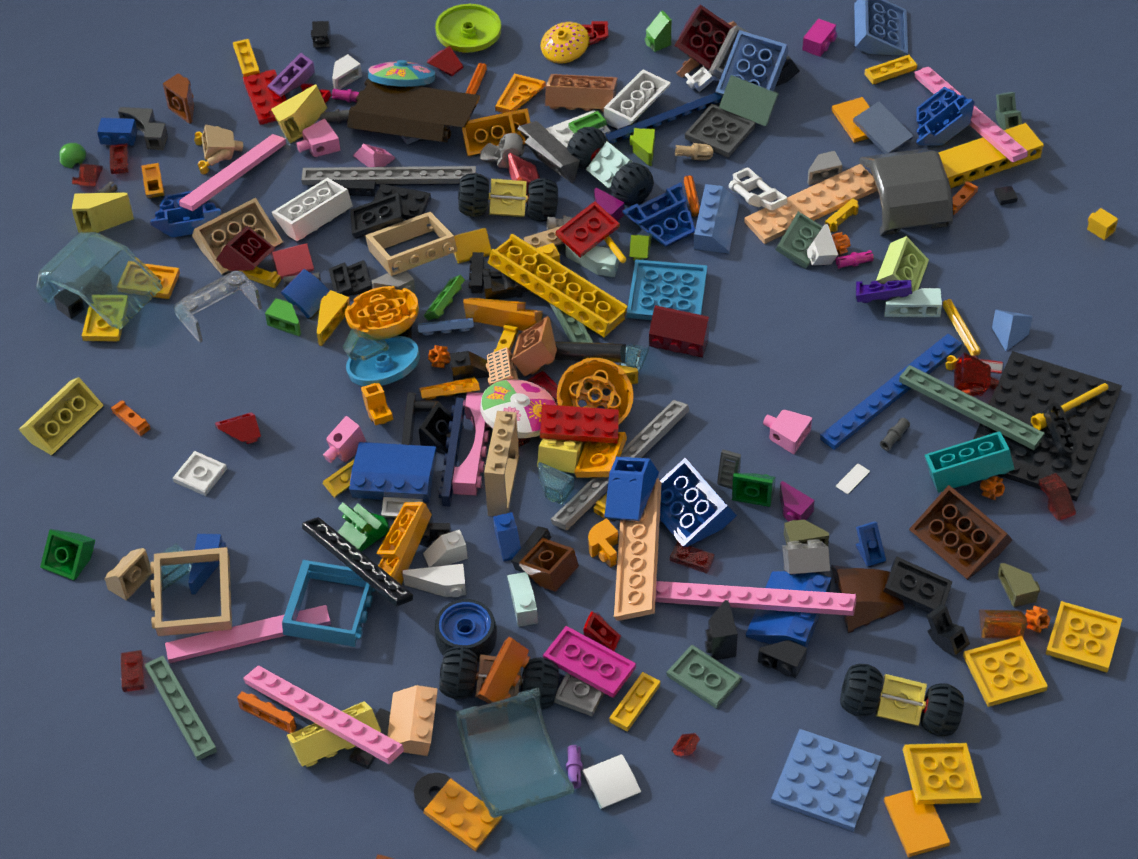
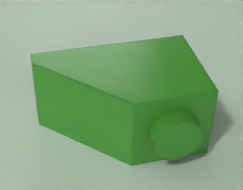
[645,11,672,52]
[265,298,301,336]

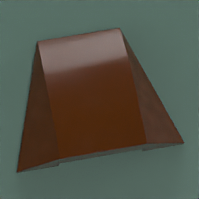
[831,565,904,634]

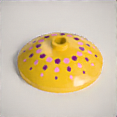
[541,22,589,63]

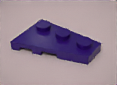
[856,280,913,303]

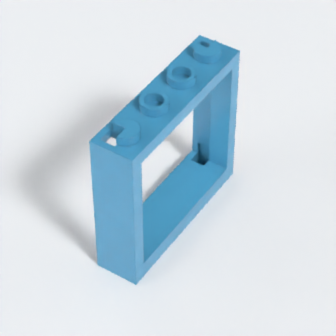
[282,560,376,647]

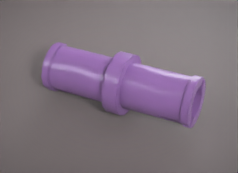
[566,745,583,789]

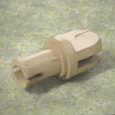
[675,143,713,160]

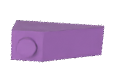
[268,53,315,97]

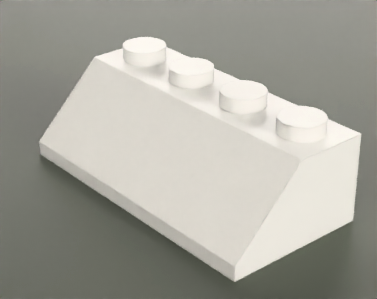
[604,70,671,129]
[272,178,353,241]

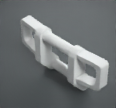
[729,168,787,210]

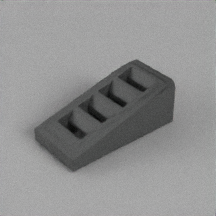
[717,449,741,489]

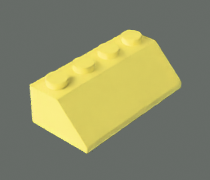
[18,377,104,455]
[287,701,381,767]

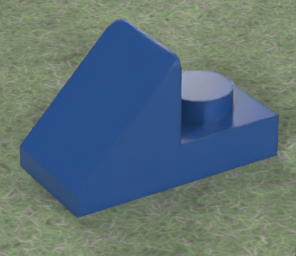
[856,521,886,566]

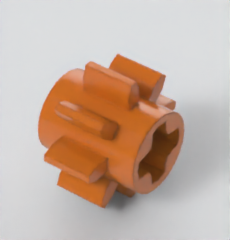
[832,232,851,255]
[428,345,450,368]
[980,476,1005,500]
[1024,606,1051,633]

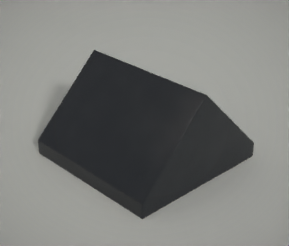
[418,401,464,454]

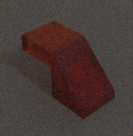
[72,164,103,186]
[1038,473,1076,521]

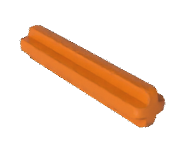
[466,63,487,95]
[684,175,700,217]

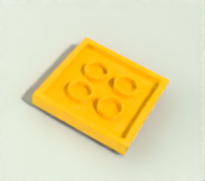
[1046,601,1122,672]
[963,636,1048,707]
[903,743,982,805]

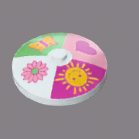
[480,379,556,438]

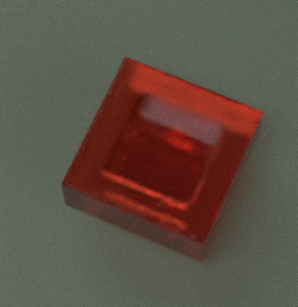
[671,733,700,756]

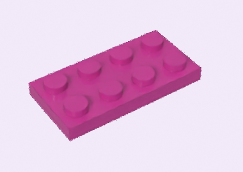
[543,626,636,698]

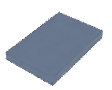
[853,101,913,154]

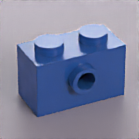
[97,118,138,145]

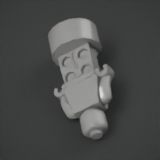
[546,215,572,230]

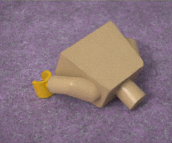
[194,125,243,174]

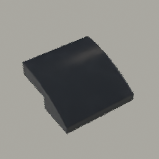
[329,260,373,296]

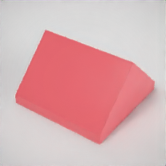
[508,153,540,194]
[270,243,314,279]

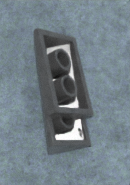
[517,121,580,183]

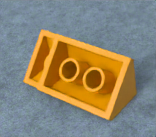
[461,108,531,156]
[463,298,543,331]
[376,502,432,585]

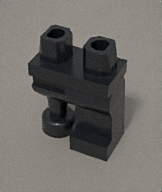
[483,269,530,300]

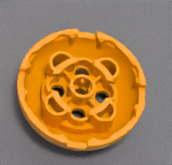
[345,286,419,340]
[557,358,633,426]

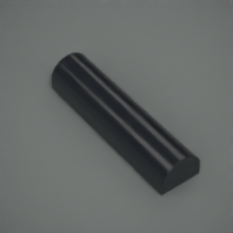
[554,341,626,363]

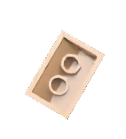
[387,685,438,756]

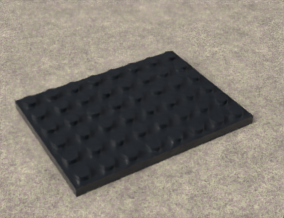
[973,351,1122,502]

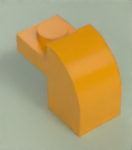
[141,163,165,199]
[361,383,393,426]
[588,518,618,568]

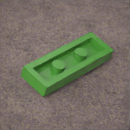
[423,275,465,321]

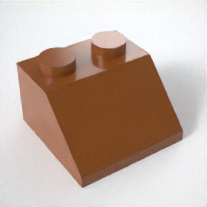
[163,73,194,124]

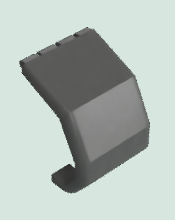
[859,149,953,236]

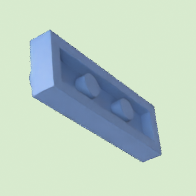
[418,318,474,335]

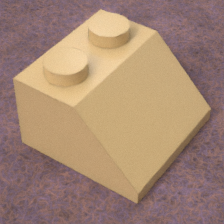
[104,548,152,600]

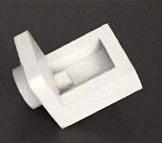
[685,67,715,92]

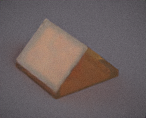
[979,609,1027,638]

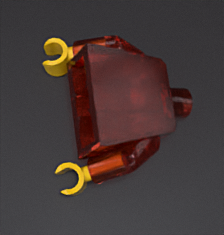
[945,353,999,397]

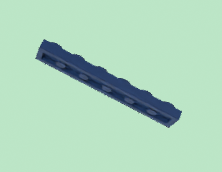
[439,398,465,507]

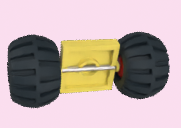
[458,173,558,222]
[840,664,964,736]

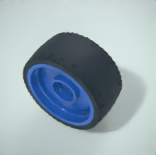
[435,599,497,661]

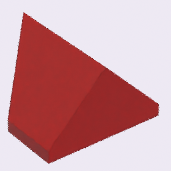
[427,46,463,76]
[583,612,621,651]

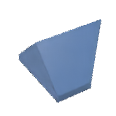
[992,309,1033,352]

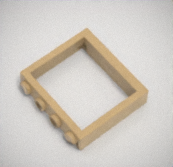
[365,212,457,276]
[484,411,520,516]
[150,547,232,636]

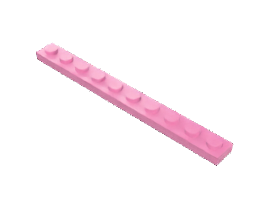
[914,67,1028,163]
[655,581,857,616]
[243,665,404,764]

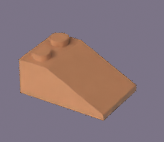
[511,316,557,376]

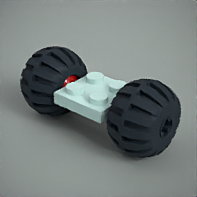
[567,127,654,206]

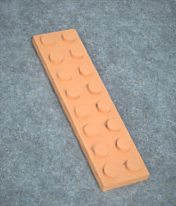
[744,164,878,244]
[614,478,662,621]

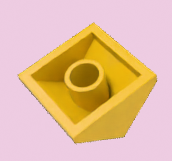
[454,228,491,264]

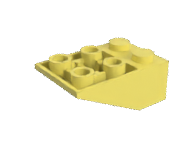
[271,84,327,143]
[72,193,134,234]
[537,439,586,473]

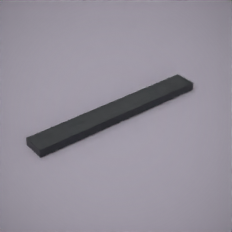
[302,517,413,607]

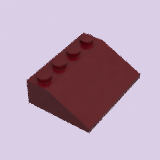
[674,5,733,70]

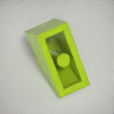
[630,128,655,166]
[629,235,651,261]

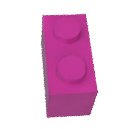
[802,18,837,57]

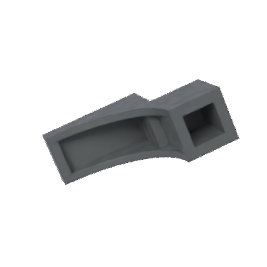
[118,107,168,150]

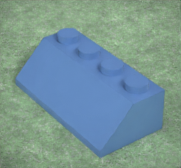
[694,184,740,254]

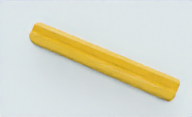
[942,299,981,357]

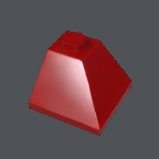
[215,412,261,444]

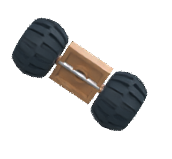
[439,647,559,710]

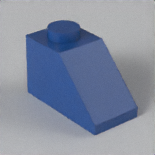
[493,512,521,562]

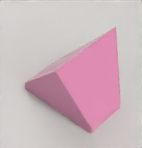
[353,144,395,167]

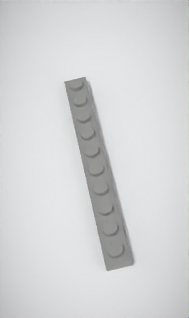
[302,166,476,185]
[551,400,690,530]

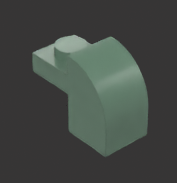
[995,92,1022,130]

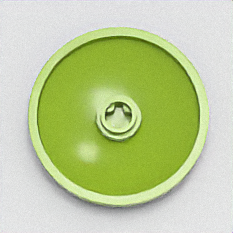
[435,4,501,52]

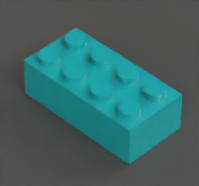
[925,431,1015,493]

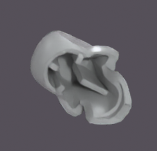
[480,133,525,169]

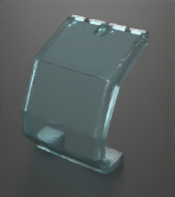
[36,232,163,330]
[455,687,575,818]

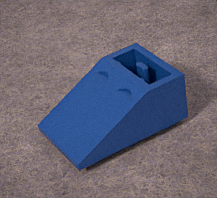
[604,457,659,521]

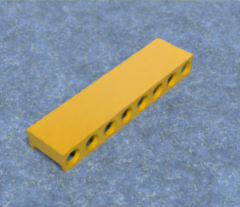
[938,123,1044,188]
[487,234,628,338]

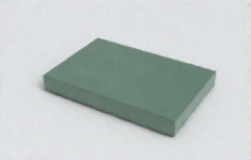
[719,75,779,126]
[775,211,823,269]
[667,645,742,709]

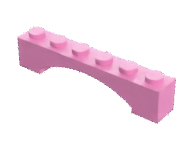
[452,392,490,496]

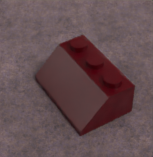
[216,226,275,271]
[649,305,709,358]

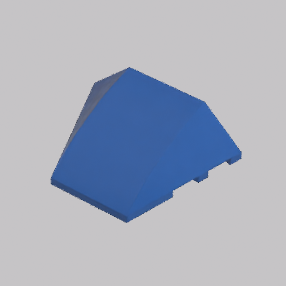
[917,87,975,146]
[622,182,695,247]
[150,191,221,237]

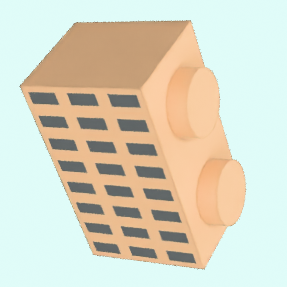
[486,347,518,386]

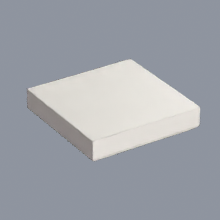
[173,451,227,496]

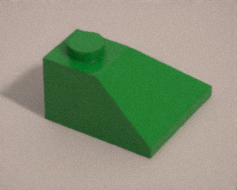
[732,473,776,507]
[40,529,96,580]

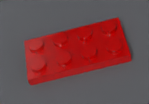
[242,69,287,125]
[540,404,619,444]

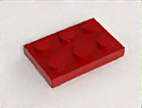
[555,201,620,258]

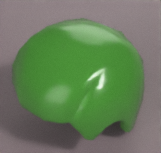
[59,143,86,168]

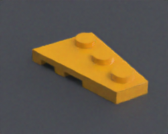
[495,73,546,113]
[419,377,480,400]

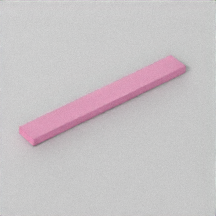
[179,134,286,211]
[165,605,331,663]

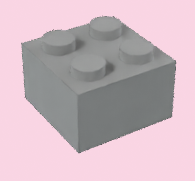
[782,539,830,574]

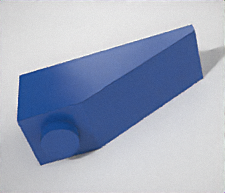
[188,534,226,595]

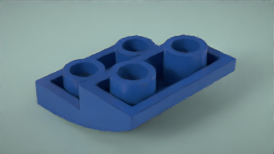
[281,269,330,319]

